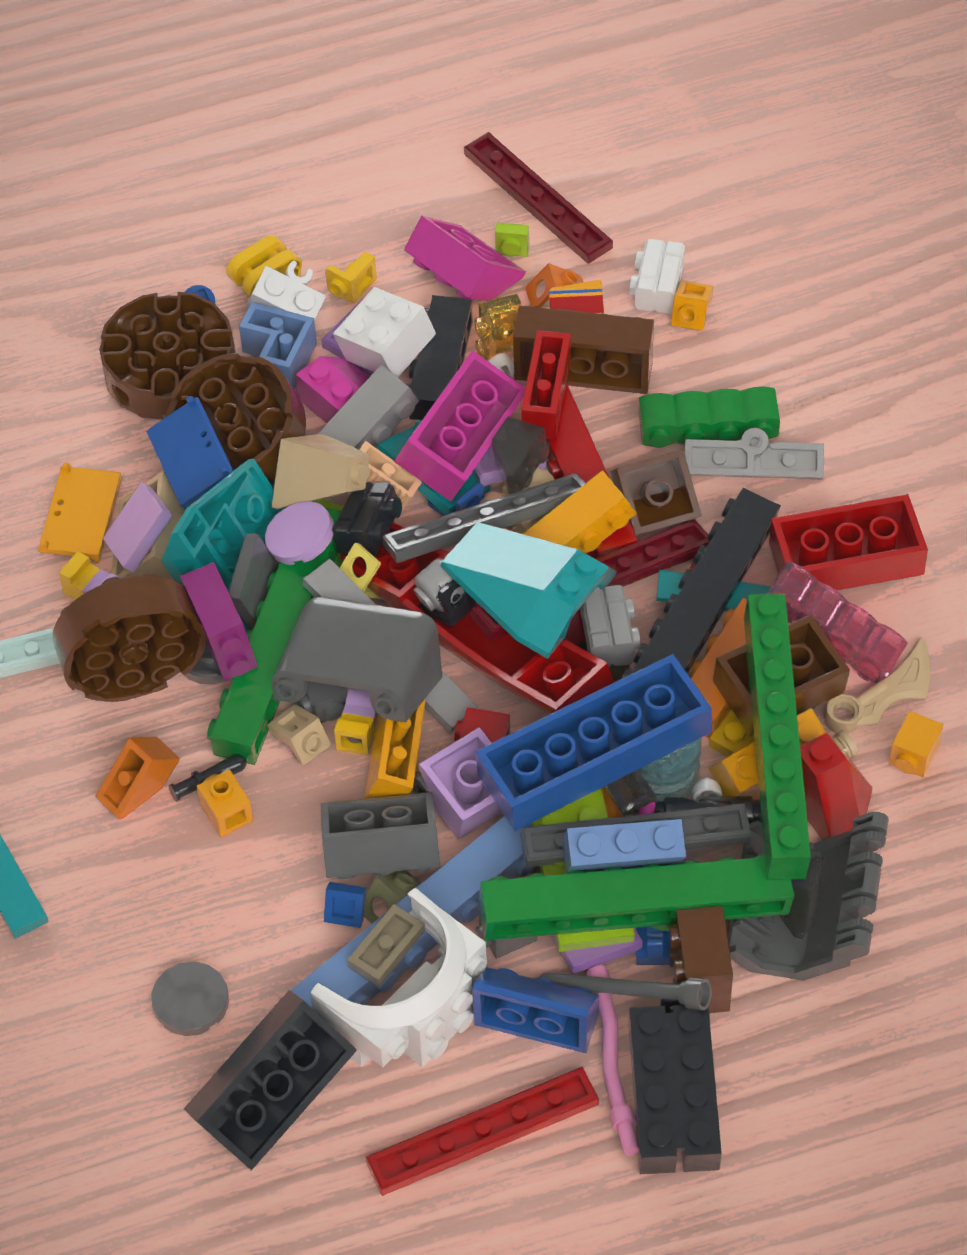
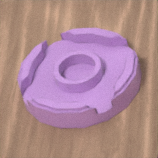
[265,501,334,565]

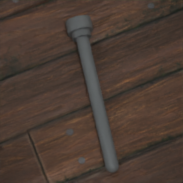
[540,972,712,1011]

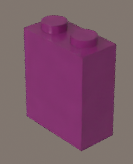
[180,562,258,681]

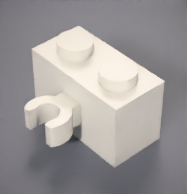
[246,261,326,320]

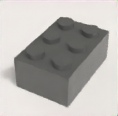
[321,792,440,879]

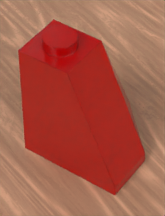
[800,733,873,840]

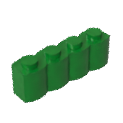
[639,386,780,448]

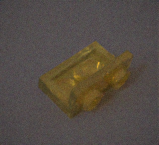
[474,294,521,361]

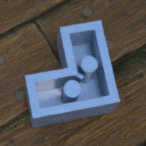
[239,302,317,389]

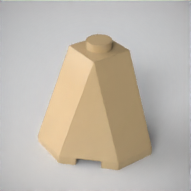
[272,434,370,509]

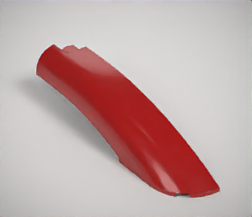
[340,522,615,714]

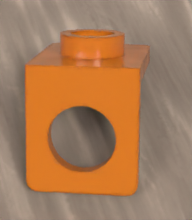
[525,263,583,307]

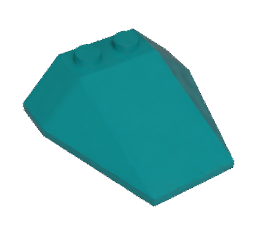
[161,459,285,633]
[440,522,617,659]

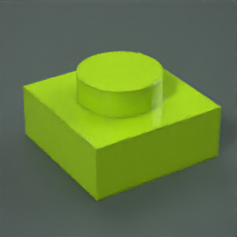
[495,222,530,257]

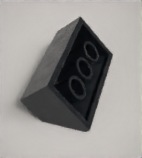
[184,990,357,1171]

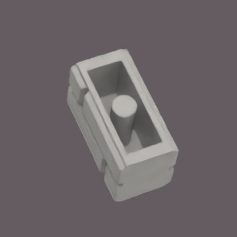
[580,585,640,667]

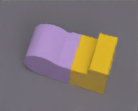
[59,551,121,600]
[334,688,377,756]

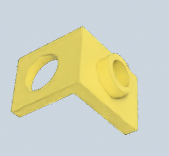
[340,543,381,599]

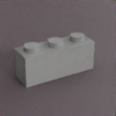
[318,365,419,450]

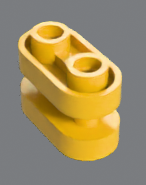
[226,235,302,298]

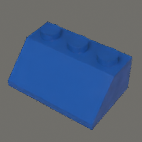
[472,967,599,1053]

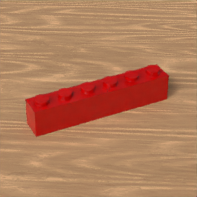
[536,385,638,559]

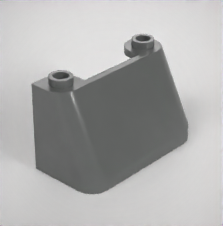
[272,597,442,722]

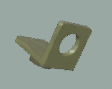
[364,870,421,924]

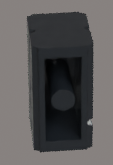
[332,482,402,557]

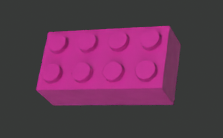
[394,350,525,501]

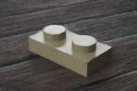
[347,904,425,987]

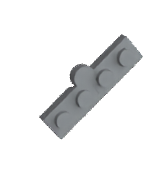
[685,428,824,480]

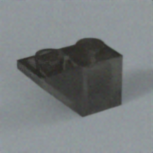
[491,417,549,494]

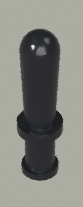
[169,754,247,802]

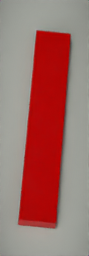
[366,1066,599,1196]

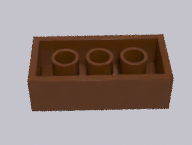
[513,305,654,394]

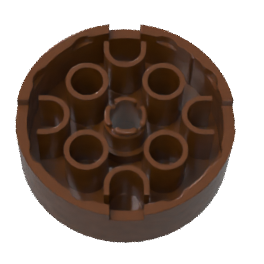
[162,353,306,482]
[53,573,206,702]

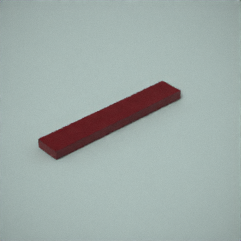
[464,132,613,264]

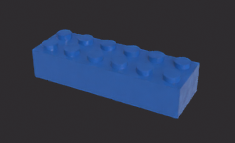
[475,654,712,831]

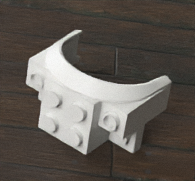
[310,888,487,1068]

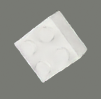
[333,287,436,378]

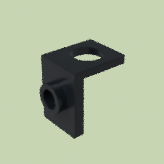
[418,579,477,627]

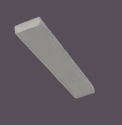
[302,559,478,733]

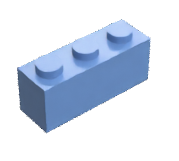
[562,819,686,873]

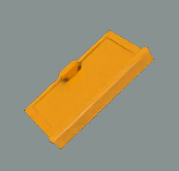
[38,462,122,563]

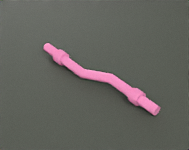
[586,964,639,1156]

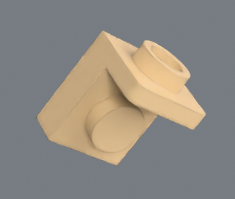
[267,704,330,765]

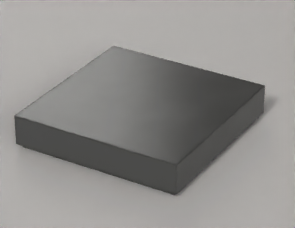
[228,533,279,629]

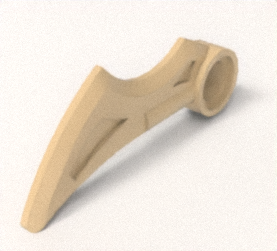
[824,638,930,734]

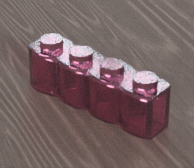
[766,561,908,683]

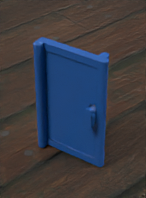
[146,396,233,510]

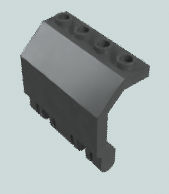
[727,812,889,981]

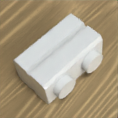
[629,239,685,314]

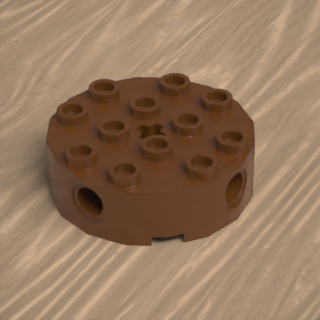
[99,292,236,419]

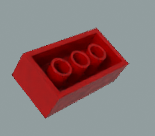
[769,494,928,598]

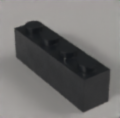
[407,295,473,421]

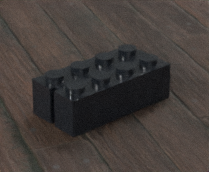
[628,1005,722,1174]

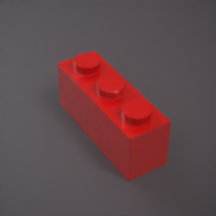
[521,330,571,440]

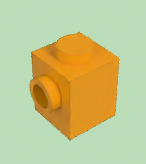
[197,769,253,837]

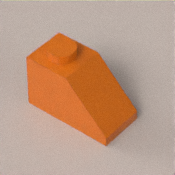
[95,736,180,819]

